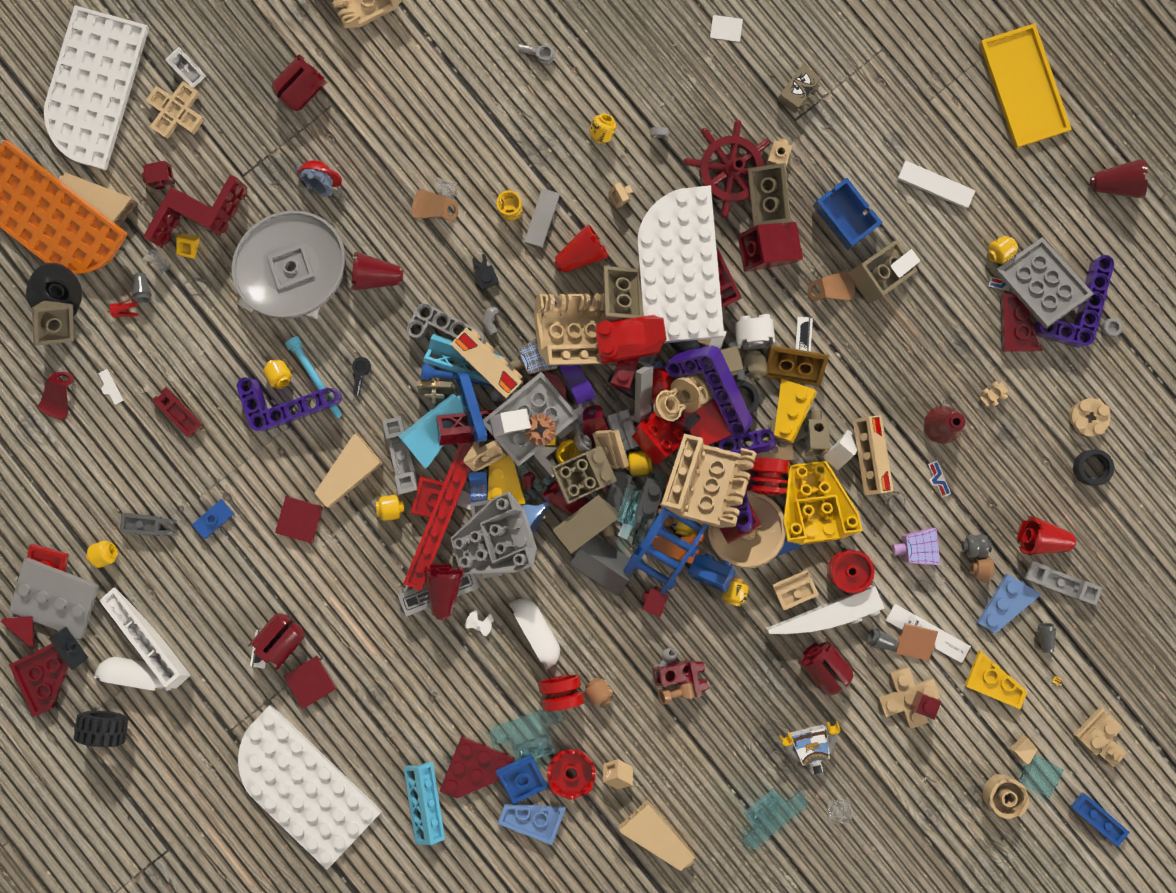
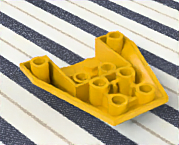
[783,461,863,545]

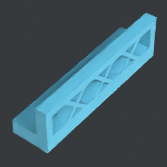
[423,334,505,384]
[403,762,445,845]

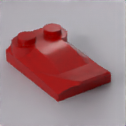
[596,315,667,364]

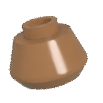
[970,557,994,583]

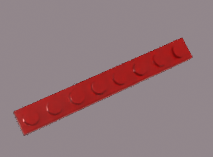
[403,442,473,591]

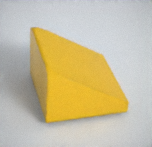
[176,233,200,259]

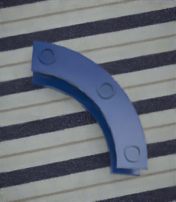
[623,506,708,594]

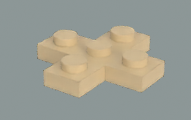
[145,81,205,140]
[878,667,940,729]

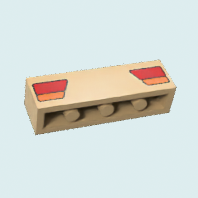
[451,327,523,400]
[853,415,894,495]

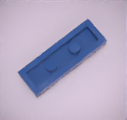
[1070,792,1130,847]

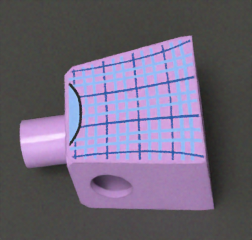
[892,528,941,565]

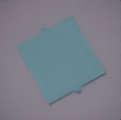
[1018,755,1064,798]

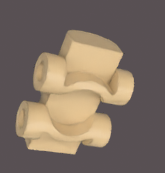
[980,381,1008,408]

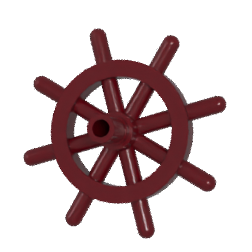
[683,120,771,218]

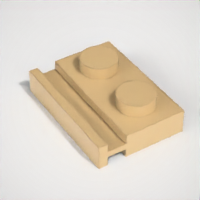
[593,430,629,469]
[771,569,819,610]
[1073,707,1123,756]

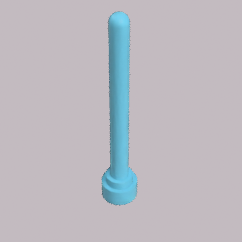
[285,336,342,418]

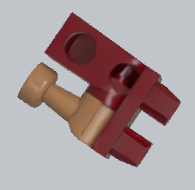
[652,660,709,705]

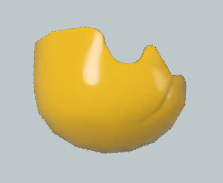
[556,439,582,464]

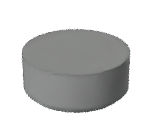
[650,127,669,138]
[1101,318,1123,338]

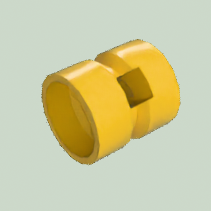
[496,190,523,221]

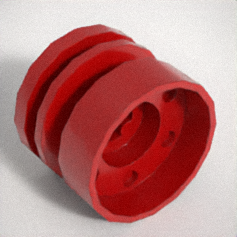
[747,457,790,496]

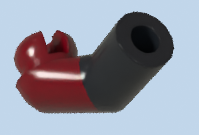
[674,412,701,431]
[521,472,539,501]

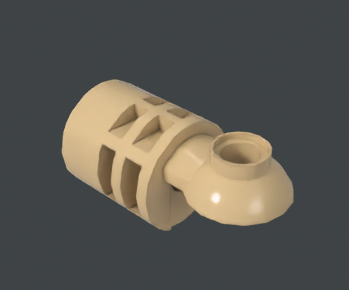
[653,372,714,421]

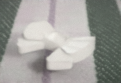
[465,610,494,636]

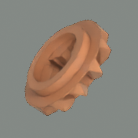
[525,414,556,446]

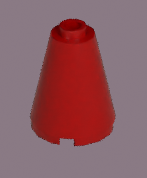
[554,224,609,273]
[1017,516,1076,555]

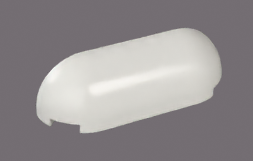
[509,599,560,670]
[94,657,171,691]

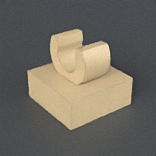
[608,183,633,209]
[1098,740,1126,767]

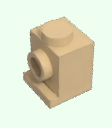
[765,139,793,166]

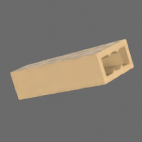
[58,172,138,227]
[315,433,383,508]
[619,800,695,871]

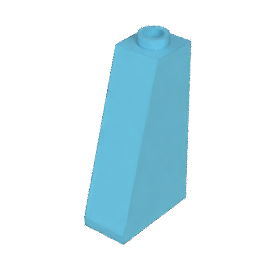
[398,393,466,469]

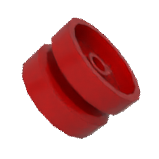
[827,549,875,593]
[538,674,584,712]

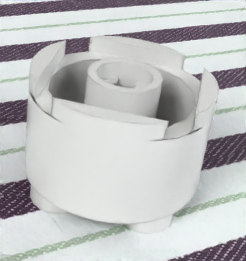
[735,314,775,350]

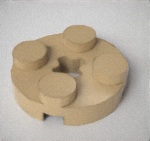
[1069,398,1110,437]

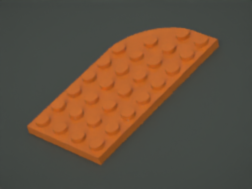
[0,140,128,274]

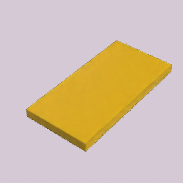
[979,23,1072,149]

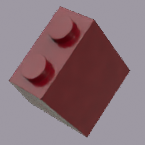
[738,222,803,272]

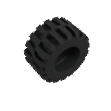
[73,711,129,747]

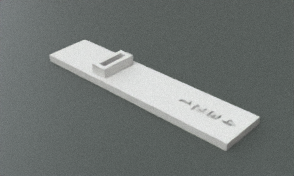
[885,604,971,663]

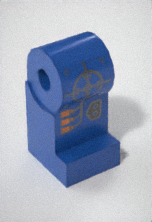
[469,472,488,503]

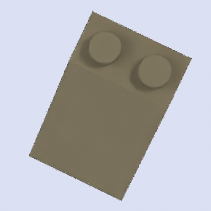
[848,239,918,304]

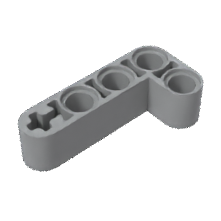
[407,303,486,344]

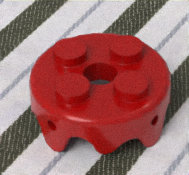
[547,748,596,800]

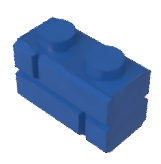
[688,553,735,593]

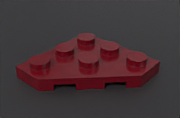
[9,644,69,717]
[439,736,515,799]

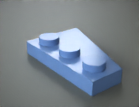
[977,574,1041,634]
[498,804,566,845]

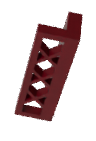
[436,409,496,446]

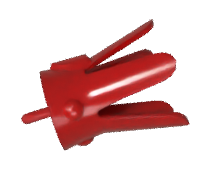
[107,298,139,318]

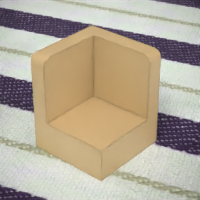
[603,759,633,789]

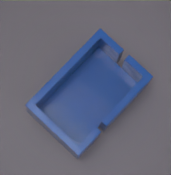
[813,178,883,250]

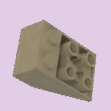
[551,446,617,504]

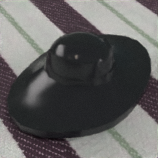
[26,263,82,317]

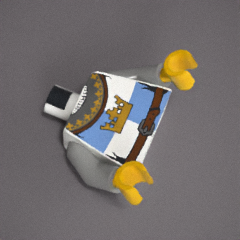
[779,721,840,774]

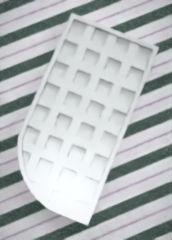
[44,5,149,171]
[638,185,724,343]
[238,705,382,870]

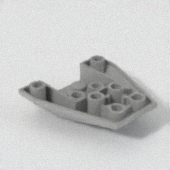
[450,492,537,575]

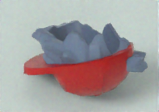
[295,160,342,197]

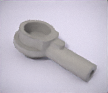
[518,44,555,64]
[571,419,592,453]

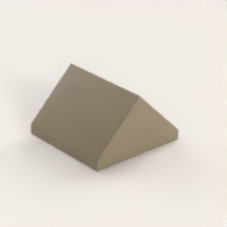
[32,300,74,346]

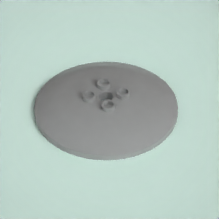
[232,211,346,319]

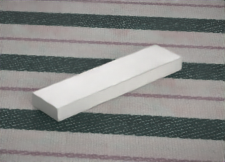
[897,161,975,209]

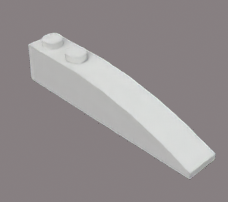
[765,585,884,634]
[99,588,191,689]

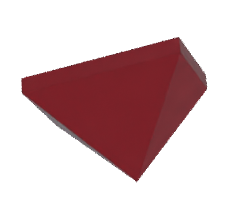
[1,616,36,650]

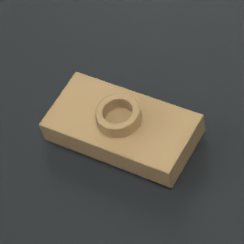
[756,440,793,460]

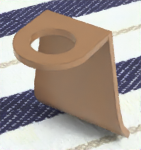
[411,189,459,221]
[808,270,855,301]

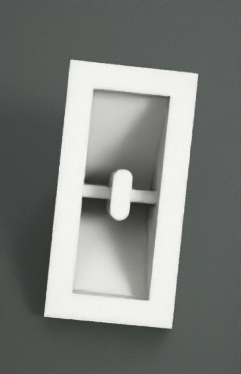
[165,47,206,88]
[490,409,531,437]
[823,430,857,471]

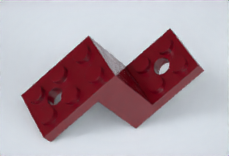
[143,174,248,249]

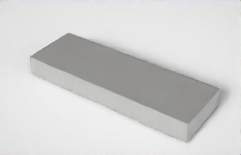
[524,188,560,249]
[634,364,653,423]

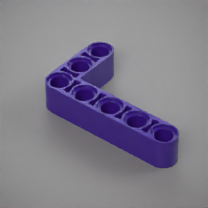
[1034,255,1114,348]
[665,346,752,437]
[559,365,596,407]
[236,377,342,431]
[719,429,776,532]

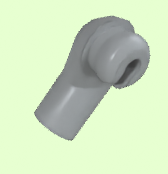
[483,307,499,336]

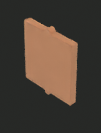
[895,623,938,661]

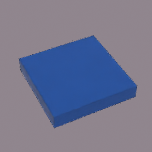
[496,754,548,804]

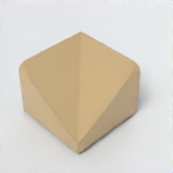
[1010,735,1038,765]

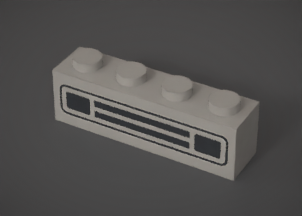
[398,568,480,617]

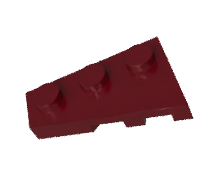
[1001,294,1043,352]

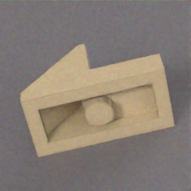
[464,440,507,472]

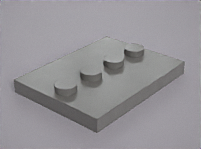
[996,237,1093,329]
[483,372,579,467]
[9,558,99,639]

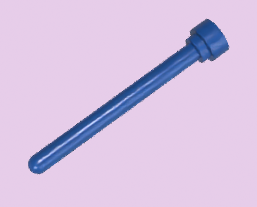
[420,364,493,387]

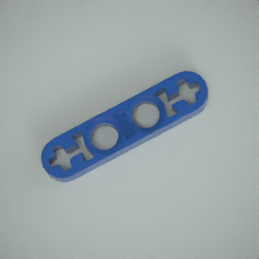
[456,372,487,443]

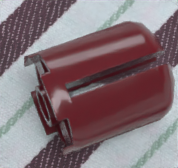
[271,54,328,111]
[248,613,305,670]
[798,638,854,696]

